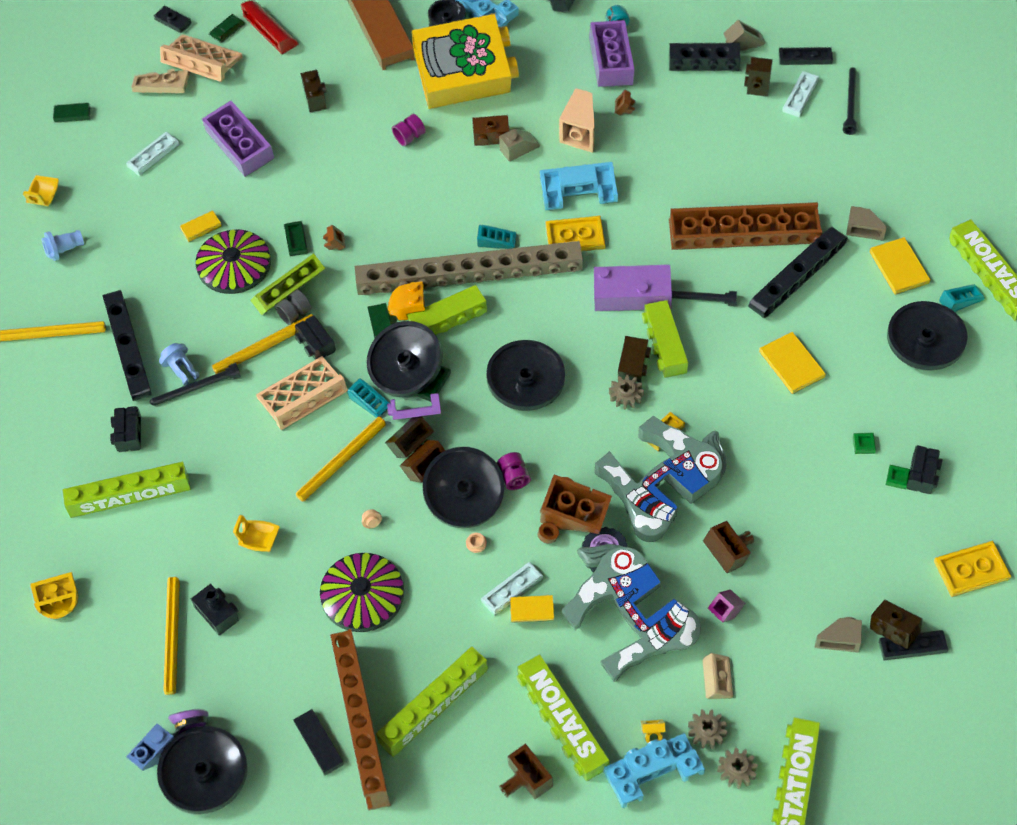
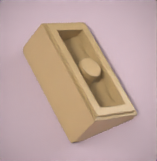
[703,653,733,699]

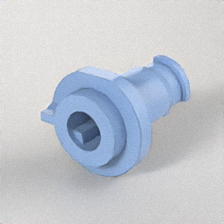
[42,230,84,261]
[159,343,200,386]

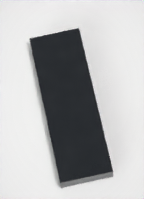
[778,47,833,65]
[879,630,948,661]
[293,709,344,776]

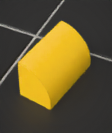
[510,595,554,623]

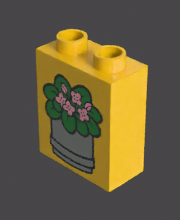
[412,14,519,109]

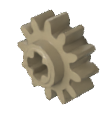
[609,375,644,409]
[688,709,727,749]
[717,747,758,789]

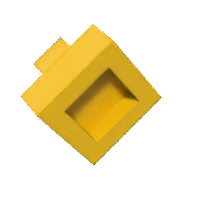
[641,719,665,743]

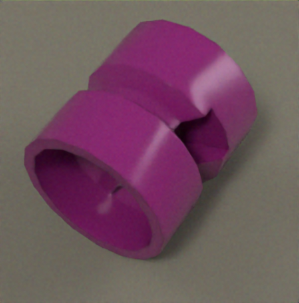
[392,114,426,146]
[497,452,531,490]

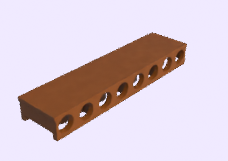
[347,0,415,70]
[669,202,822,250]
[330,629,390,811]

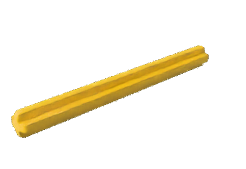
[212,314,313,374]
[0,321,106,341]
[296,416,386,502]
[164,576,180,695]

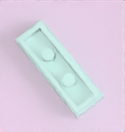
[782,71,819,117]
[126,132,179,176]
[481,561,543,616]

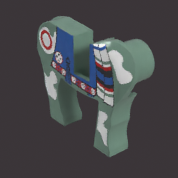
[594,415,726,542]
[561,544,701,682]

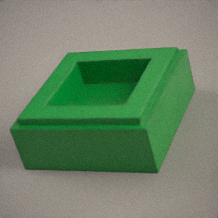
[853,433,876,454]
[885,465,910,490]

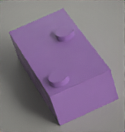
[589,21,635,87]
[202,100,274,177]
[594,265,672,311]

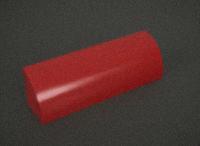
[241,0,298,54]

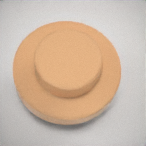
[362,509,382,528]
[466,533,487,553]

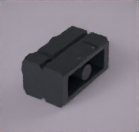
[294,315,336,360]
[110,406,141,452]
[906,445,943,494]

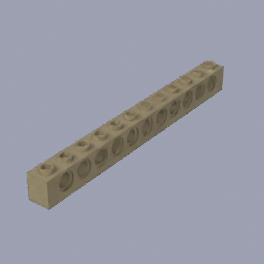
[355,241,583,295]

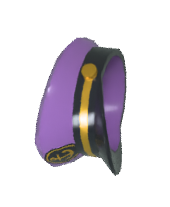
[168,709,209,738]

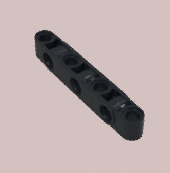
[748,227,848,318]
[102,290,152,401]

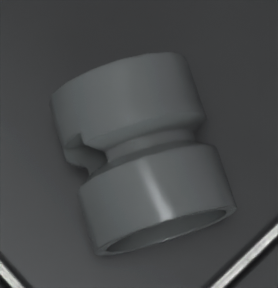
[275,290,311,325]

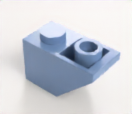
[126,723,174,771]

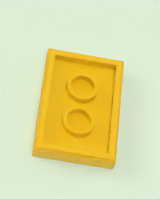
[545,216,605,251]
[869,237,930,295]
[759,332,826,394]
[934,541,1011,597]

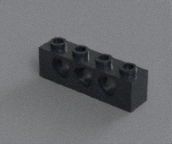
[669,43,741,71]

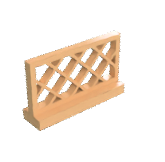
[160,34,242,82]
[256,356,348,430]

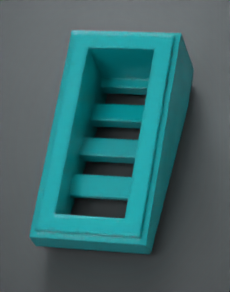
[477,224,516,249]
[939,284,985,312]
[347,378,390,418]

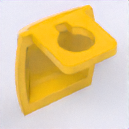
[23,175,59,206]
[233,515,280,552]

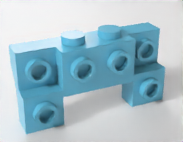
[457,0,519,27]
[540,162,618,210]
[604,733,705,809]

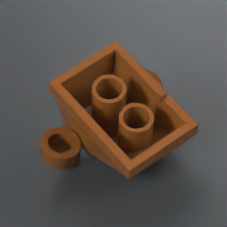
[537,474,612,544]

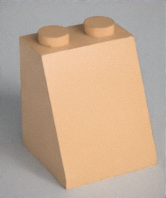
[559,88,594,153]

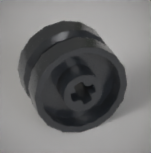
[428,0,466,27]

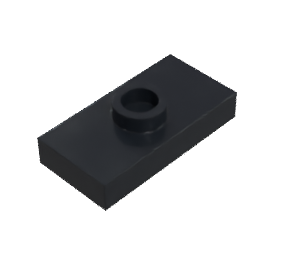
[154,5,191,33]

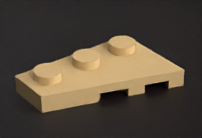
[131,69,190,94]

